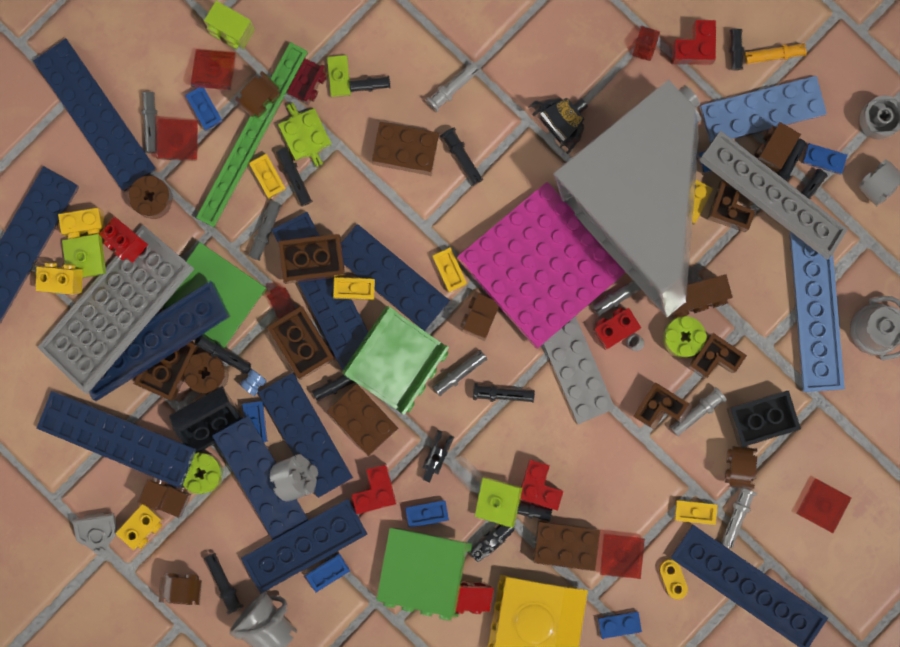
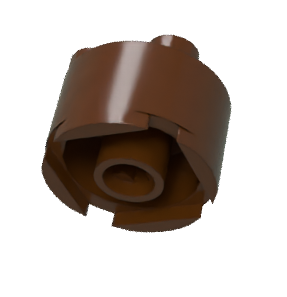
[235,71,281,118]
[129,176,173,219]
[184,353,229,395]
[725,446,757,489]
[158,573,202,605]

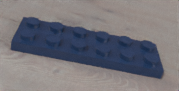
[342,224,450,331]
[258,373,353,498]
[212,414,308,540]
[241,498,368,594]

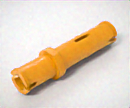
[744,43,807,65]

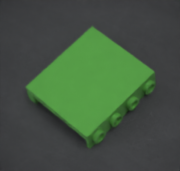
[161,242,268,349]
[341,306,449,414]
[376,528,472,621]

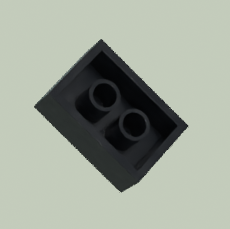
[169,386,242,454]
[726,390,801,447]

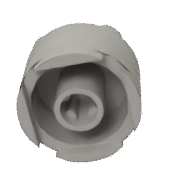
[859,95,900,140]
[858,159,900,207]
[270,454,318,501]

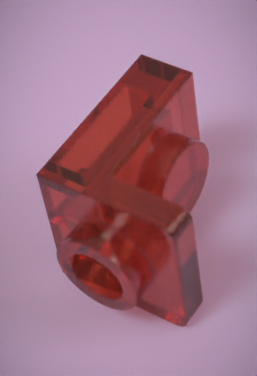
[632,26,660,61]
[267,286,296,319]

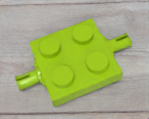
[278,103,332,167]

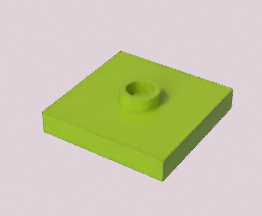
[62,234,106,278]
[475,477,522,528]

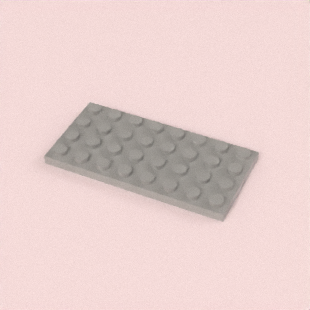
[37,225,194,394]

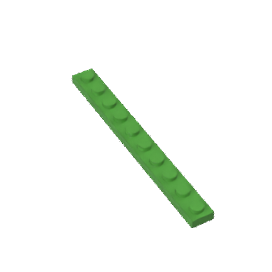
[196,42,308,228]

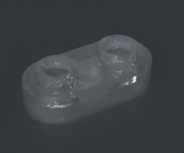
[450,457,483,492]

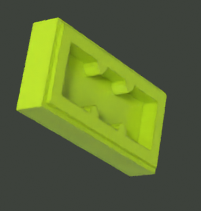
[327,55,351,98]

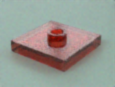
[191,49,236,90]
[156,118,198,161]
[796,478,852,534]
[600,534,645,579]

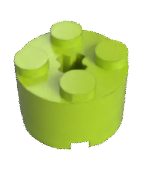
[663,316,707,358]
[183,453,224,494]

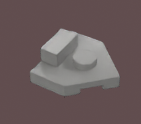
[73,512,117,557]

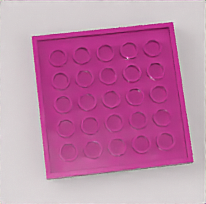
[457,182,626,349]

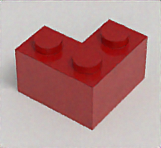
[672,20,716,65]
[520,459,564,511]
[352,464,397,514]

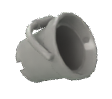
[850,296,900,361]
[229,592,297,647]

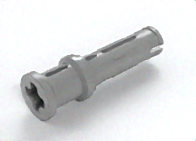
[425,62,480,113]
[670,387,727,436]
[721,488,757,549]

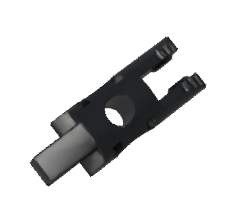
[422,430,454,483]
[469,524,515,562]

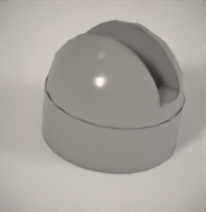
[626,334,644,351]

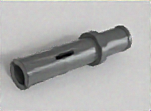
[141,92,158,153]
[248,200,282,261]
[592,281,641,316]
[432,350,488,396]

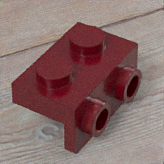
[287,58,328,105]

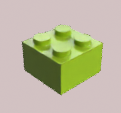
[204,0,255,50]

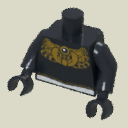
[528,97,588,154]

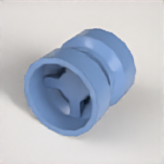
[239,368,267,396]

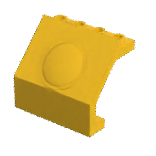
[487,575,588,647]

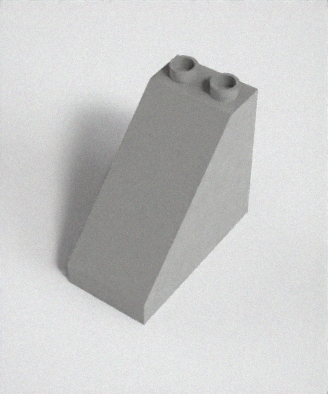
[554,80,702,317]

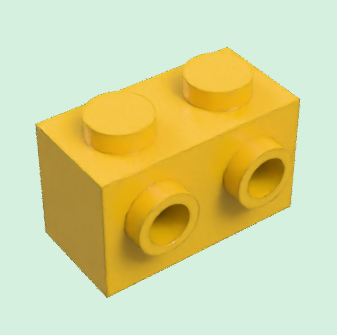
[58,208,105,239]
[36,262,83,295]
[115,505,164,550]

